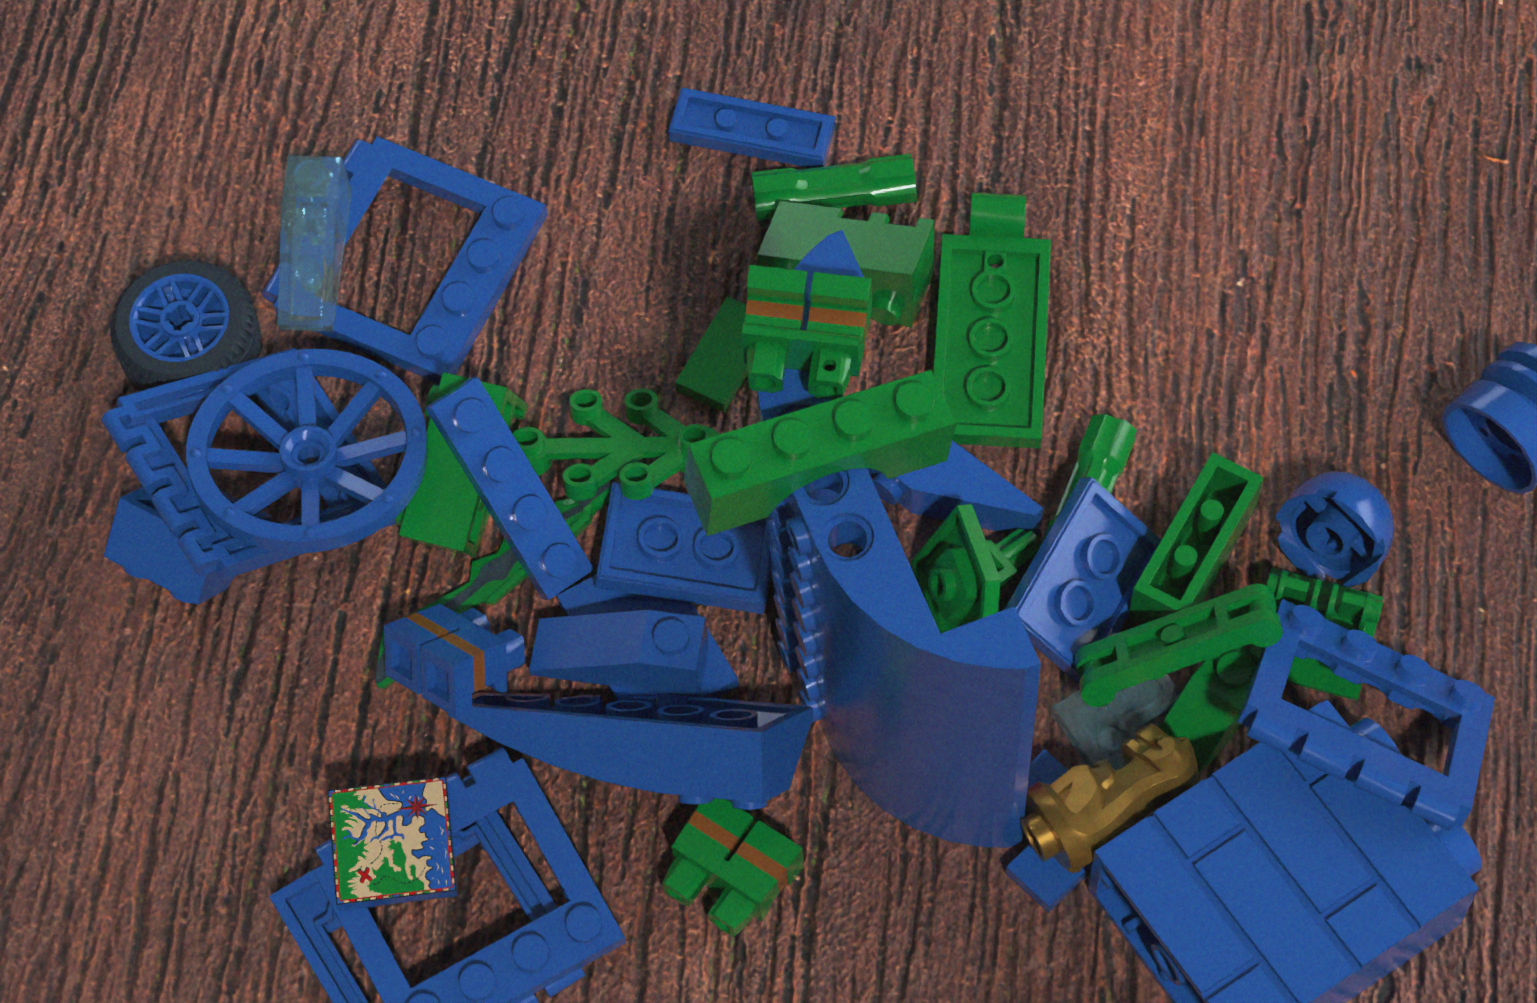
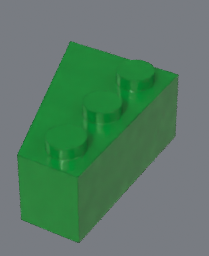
[757,201,935,328]
[396,372,529,558]

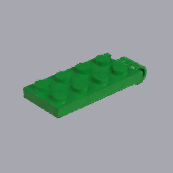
[934,192,1051,449]

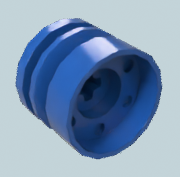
[1442,341,1537,494]

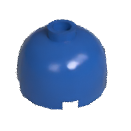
[1275,471,1394,587]

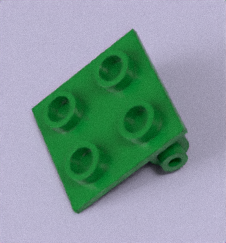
[1250,568,1383,701]

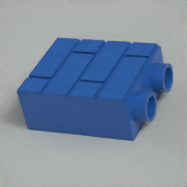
[1088,700,1482,1003]

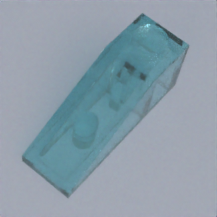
[277,155,352,332]

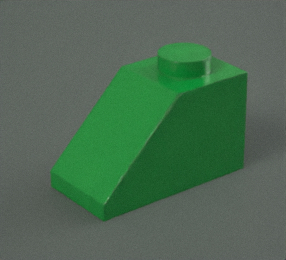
[1159,646,1259,776]

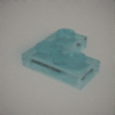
[1051,674,1181,770]

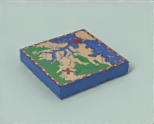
[327,776,458,910]

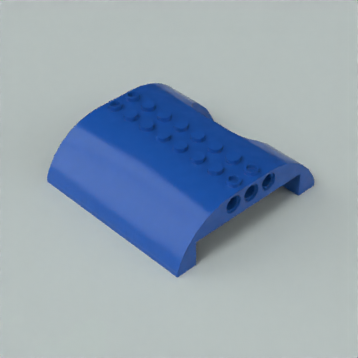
[757,230,1041,848]

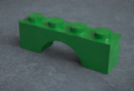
[684,370,956,536]

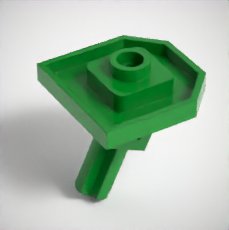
[910,504,1039,634]

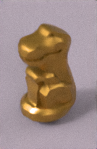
[1020,724,1199,873]

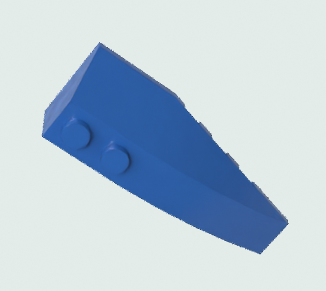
[448,692,813,810]

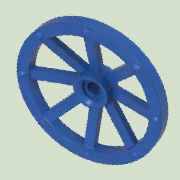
[186,349,428,553]

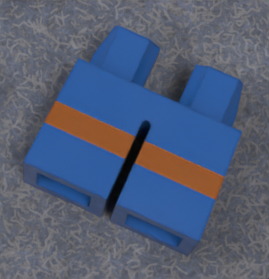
[384,604,525,717]

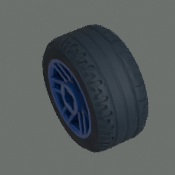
[110,259,261,392]

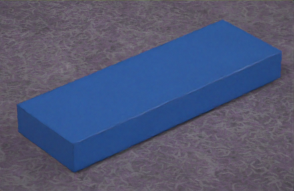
[668,87,836,168]

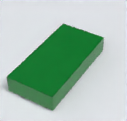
[675,296,748,413]

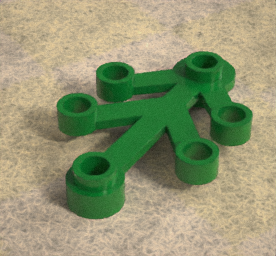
[512,388,719,501]

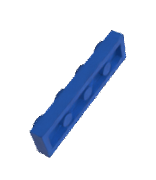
[425,377,594,600]

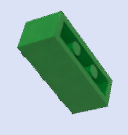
[1129,452,1264,624]

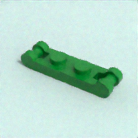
[1075,584,1283,707]

